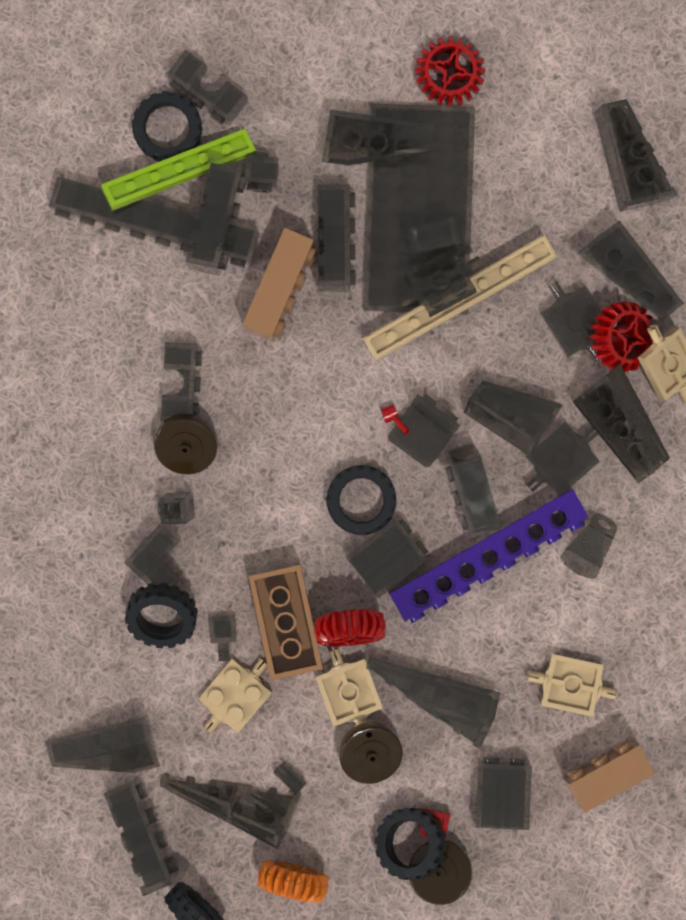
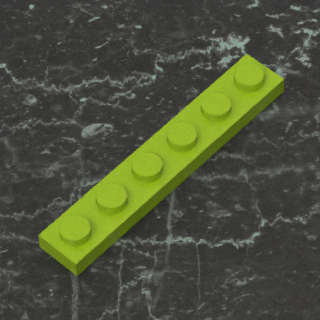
[101,129,256,211]

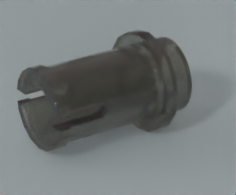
[273,761,307,795]

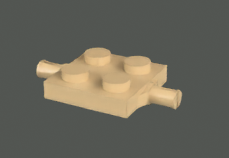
[638,324,686,403]
[315,648,383,727]
[527,653,617,717]
[198,658,273,734]

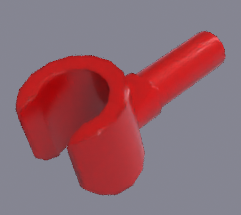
[380,405,410,434]

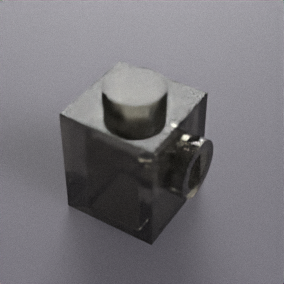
[158,492,195,524]

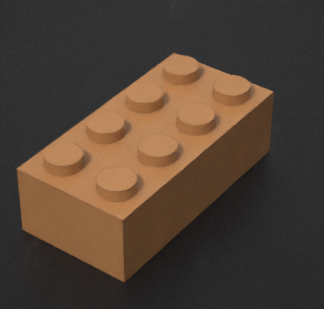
[242,228,317,342]
[248,565,323,680]

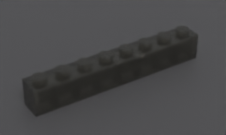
[49,176,260,268]

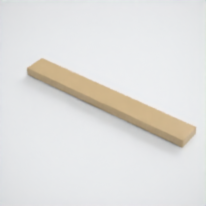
[363,234,558,361]

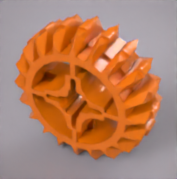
[257,860,329,903]

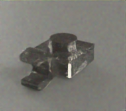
[209,616,237,662]

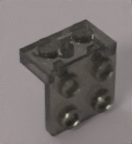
[388,394,461,468]

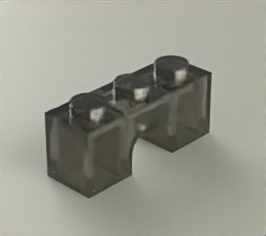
[166,49,249,126]
[160,342,203,422]

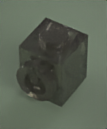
[241,152,279,193]

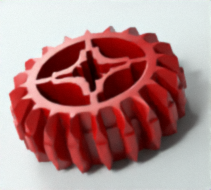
[415,36,486,107]
[589,301,654,372]
[314,609,386,647]

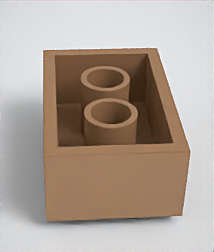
[564,740,655,813]

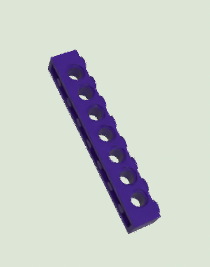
[389,489,589,623]

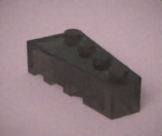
[572,364,670,484]

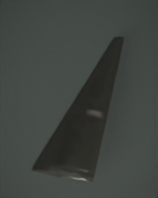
[366,658,500,748]
[160,773,301,849]

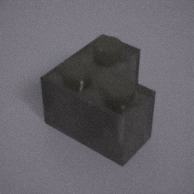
[124,524,183,587]

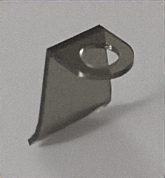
[560,514,617,579]

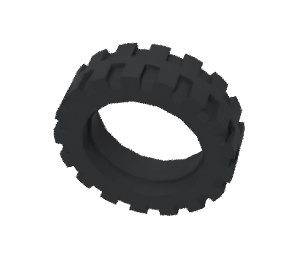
[132,91,202,162]
[327,465,397,535]
[125,583,198,648]
[375,808,447,880]
[164,882,224,920]

